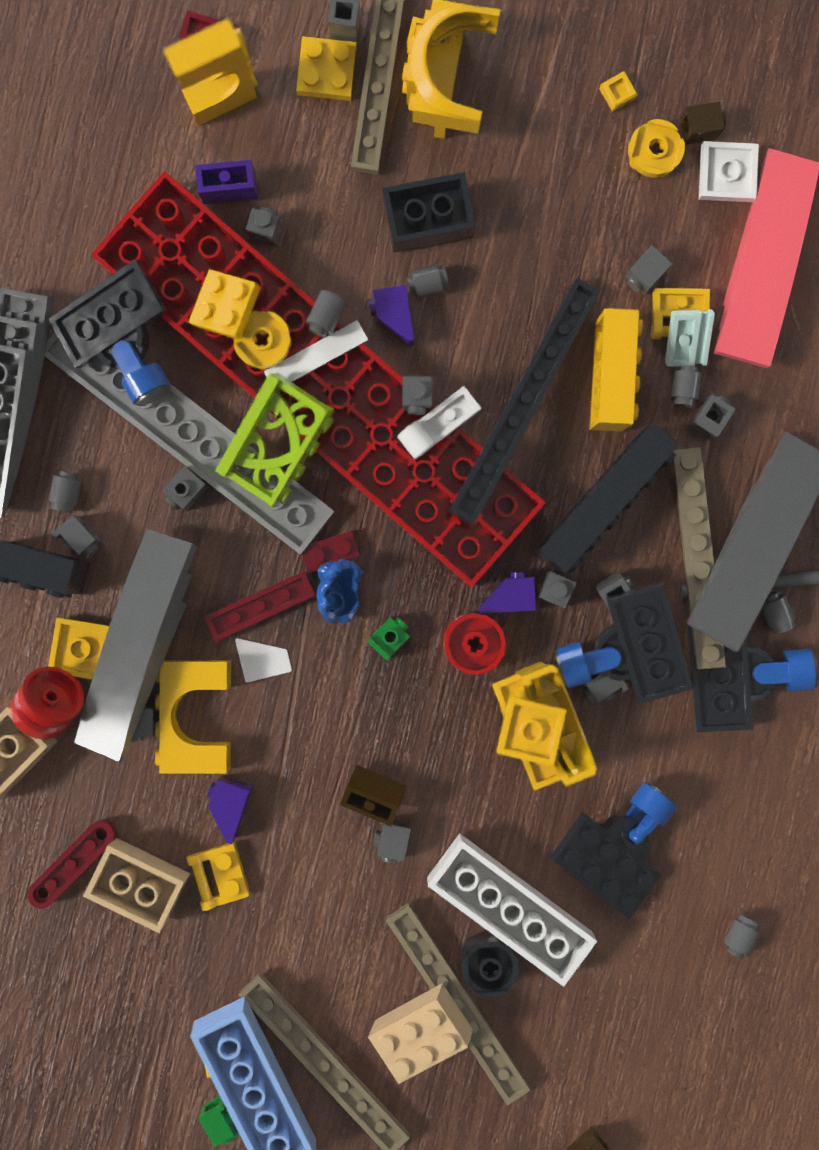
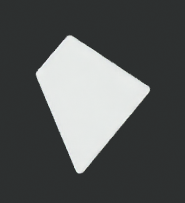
[235,638,292,682]

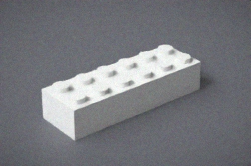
[427,833,597,987]

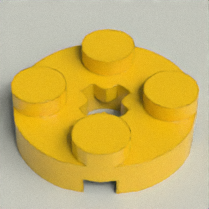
[628,119,685,178]
[234,311,292,370]

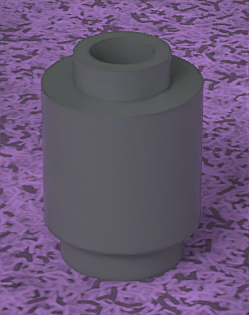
[407,264,449,298]
[671,366,703,408]
[49,471,82,513]
[761,591,796,634]
[724,914,761,959]

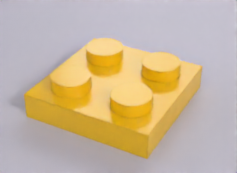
[296,36,357,101]
[189,270,261,340]
[48,617,110,679]
[496,696,566,766]

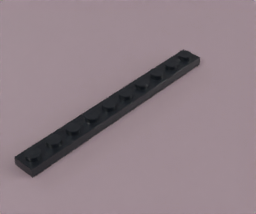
[448,278,600,526]

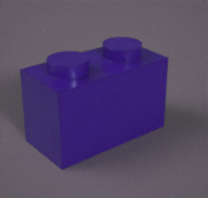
[195,160,258,204]

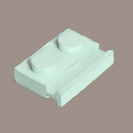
[665,309,715,367]

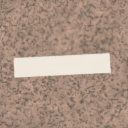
[264,320,368,382]

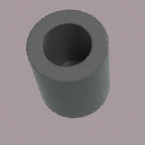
[306,290,346,337]

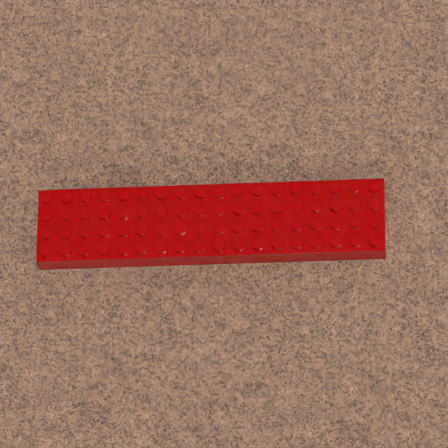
[91,171,546,587]

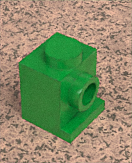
[367,617,410,661]
[198,1096,239,1147]

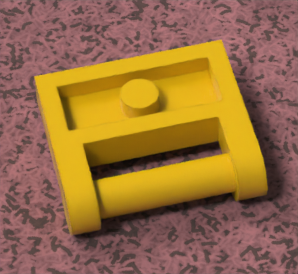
[651,288,710,339]
[186,841,251,911]

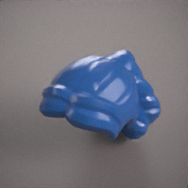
[316,558,364,624]

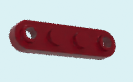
[27,819,117,909]

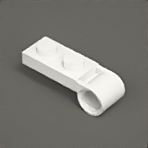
[397,386,481,459]

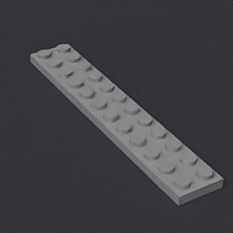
[45,332,335,555]

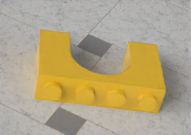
[164,19,258,126]
[155,660,231,774]

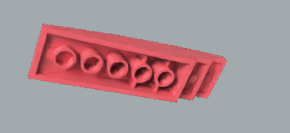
[714,148,819,368]

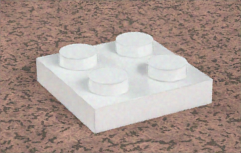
[699,141,759,202]

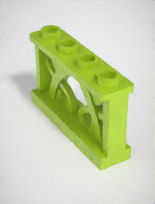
[215,373,334,507]

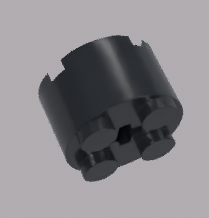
[461,931,519,998]

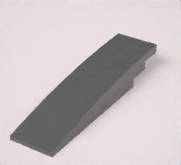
[0,288,54,517]
[687,432,819,652]
[74,529,197,762]

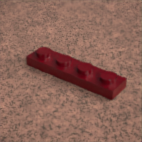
[204,571,316,642]

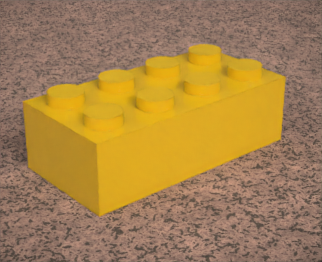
[590,308,643,432]

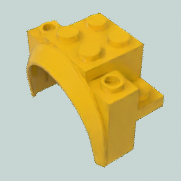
[402,0,500,139]
[492,661,596,791]

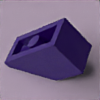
[369,285,414,347]
[478,572,536,613]
[207,776,253,844]

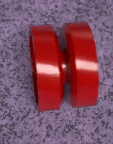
[443,612,506,675]
[10,666,84,740]

